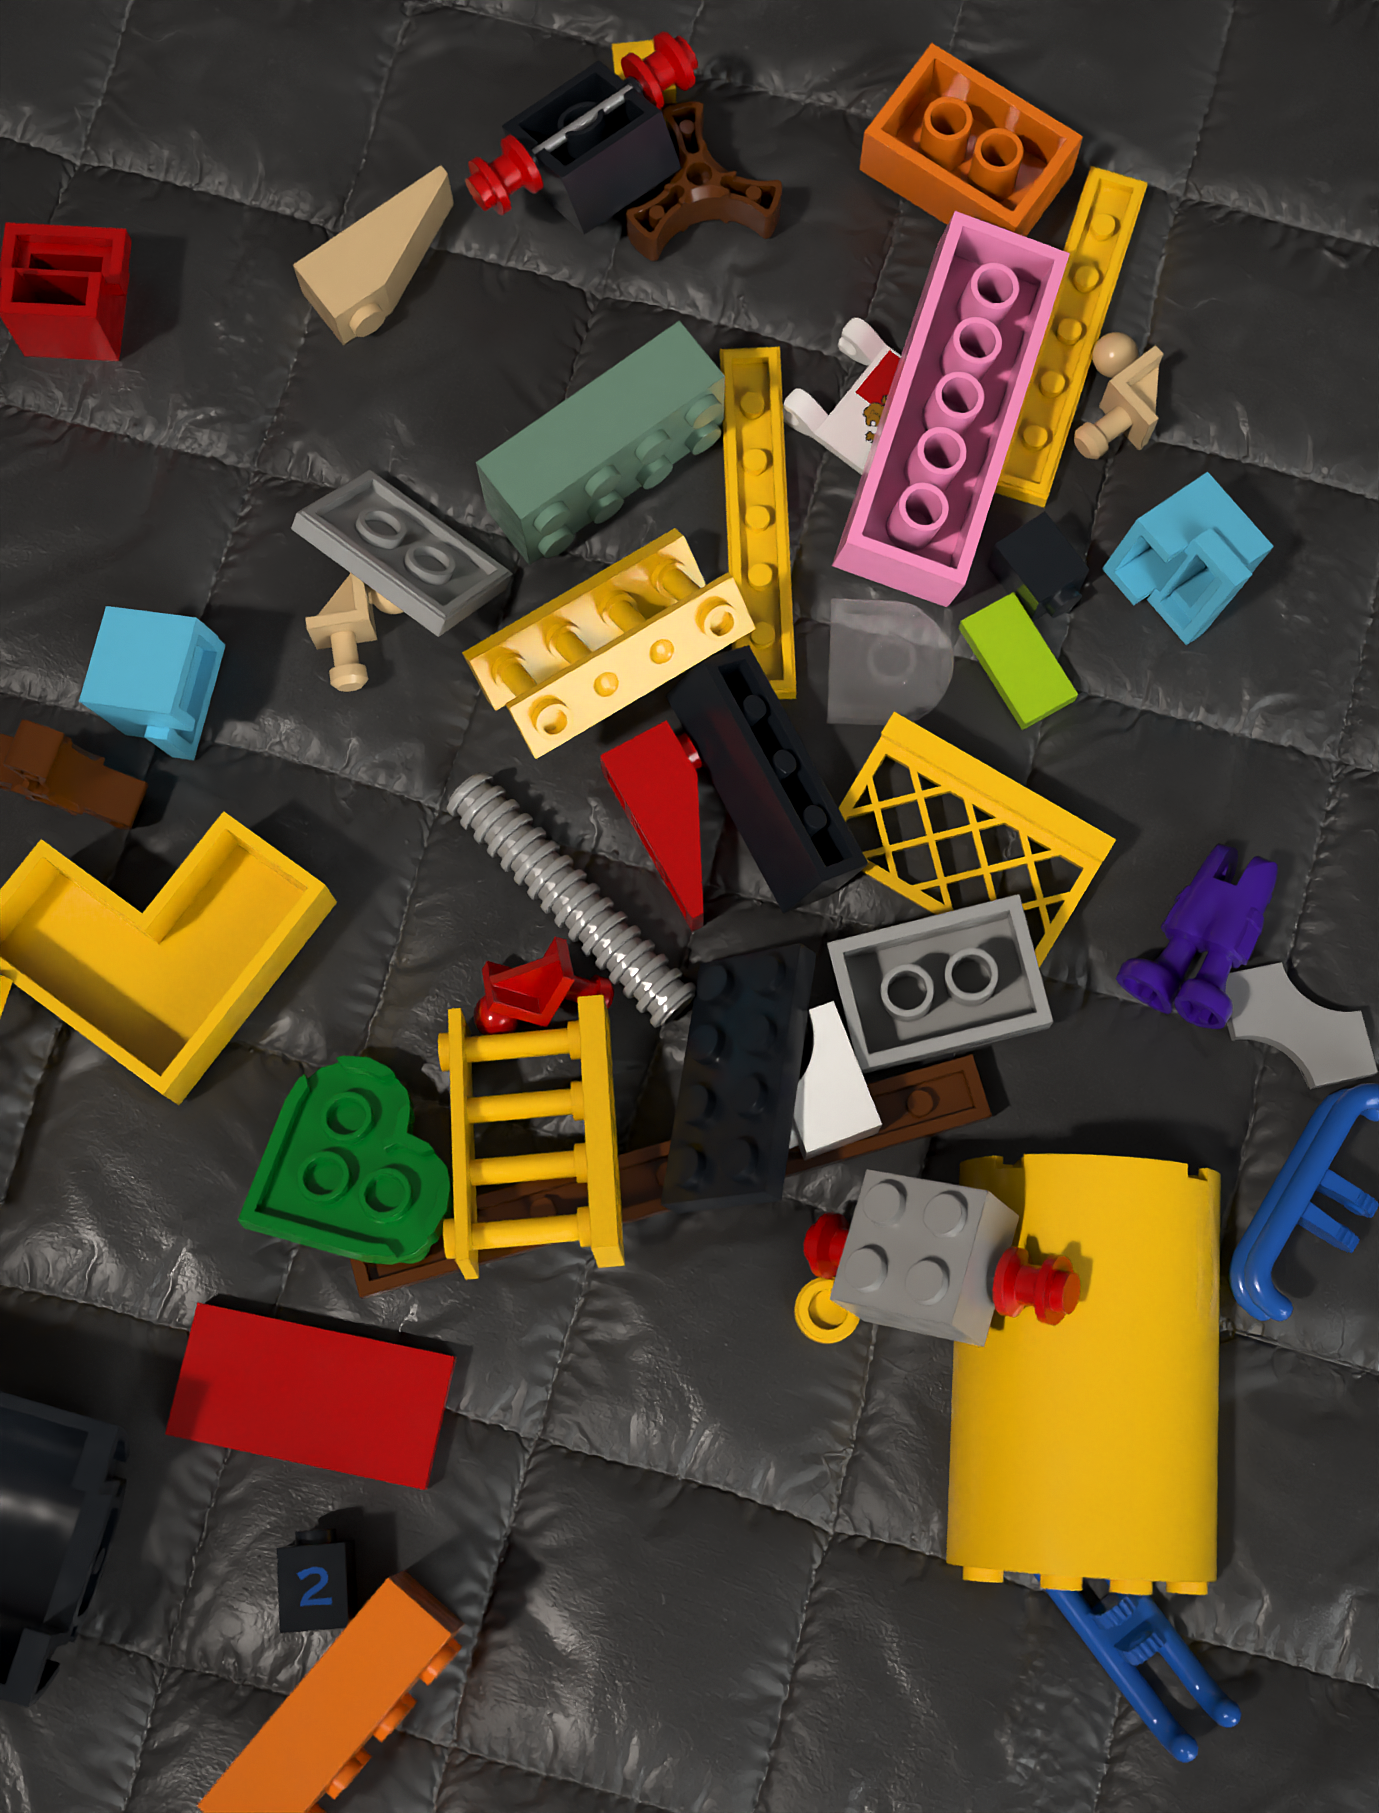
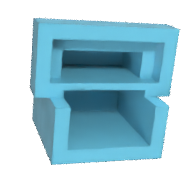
[1102,472,1274,646]
[79,606,226,760]

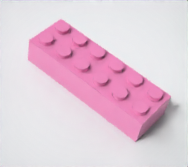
[832,211,1070,607]

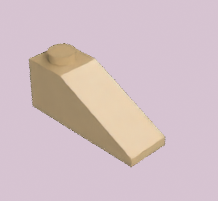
[293,165,454,346]

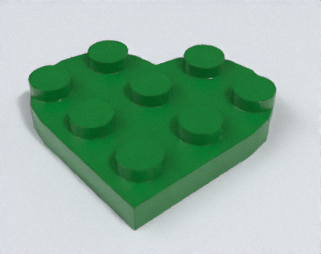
[238,1055,454,1265]

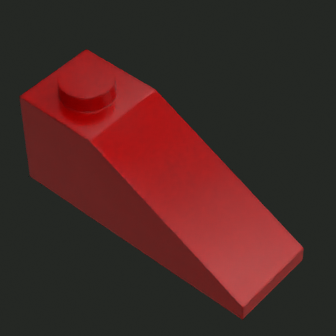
[600,720,703,932]

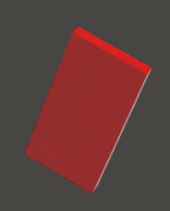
[165,1302,457,1490]

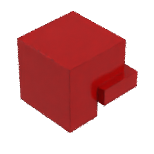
[0,222,132,361]

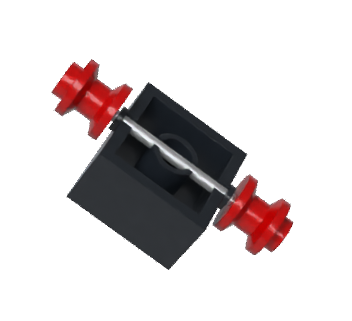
[465,31,698,235]

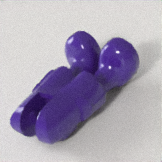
[1116,843,1278,1029]

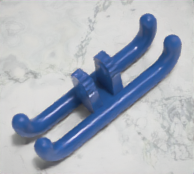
[1228,1083,1379,1321]
[1033,1574,1241,1763]

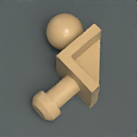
[1074,332,1163,460]
[305,573,404,692]

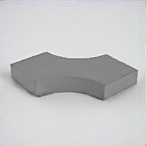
[1225,962,1378,1089]

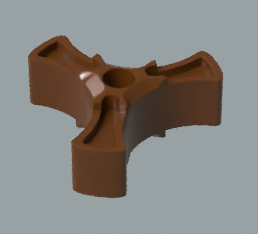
[626,101,782,261]
[0,719,149,830]

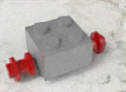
[804,1169,1081,1347]

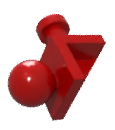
[473,936,614,1035]

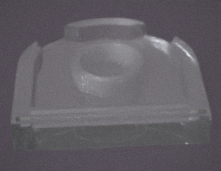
[827,598,954,725]

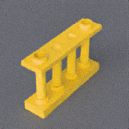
[462,528,756,759]
[438,995,625,1280]

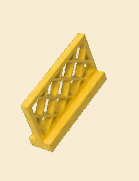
[838,712,1116,968]

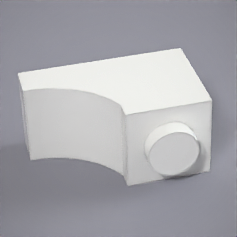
[789,1001,882,1161]

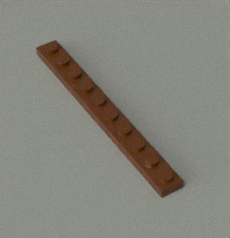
[350,1054,992,1299]

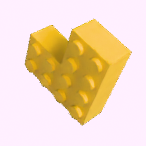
[0,811,337,1105]

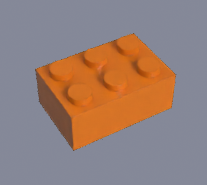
[859,43,1083,237]

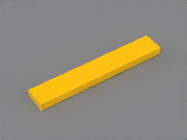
[994,166,1148,508]
[720,347,796,699]

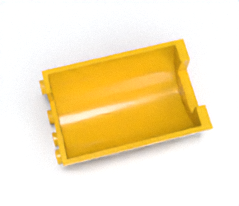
[946,1154,1221,1595]

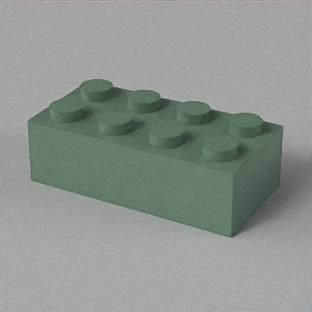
[476,321,725,565]

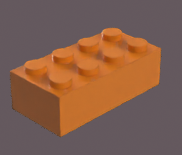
[197,1570,465,1813]

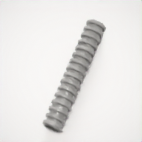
[447,772,696,1028]

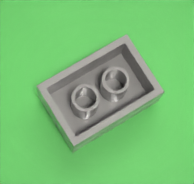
[827,894,1053,1075]

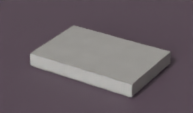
[291,470,513,637]

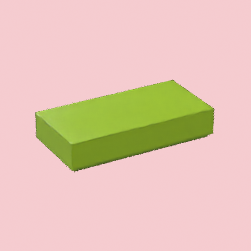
[959,592,1078,730]

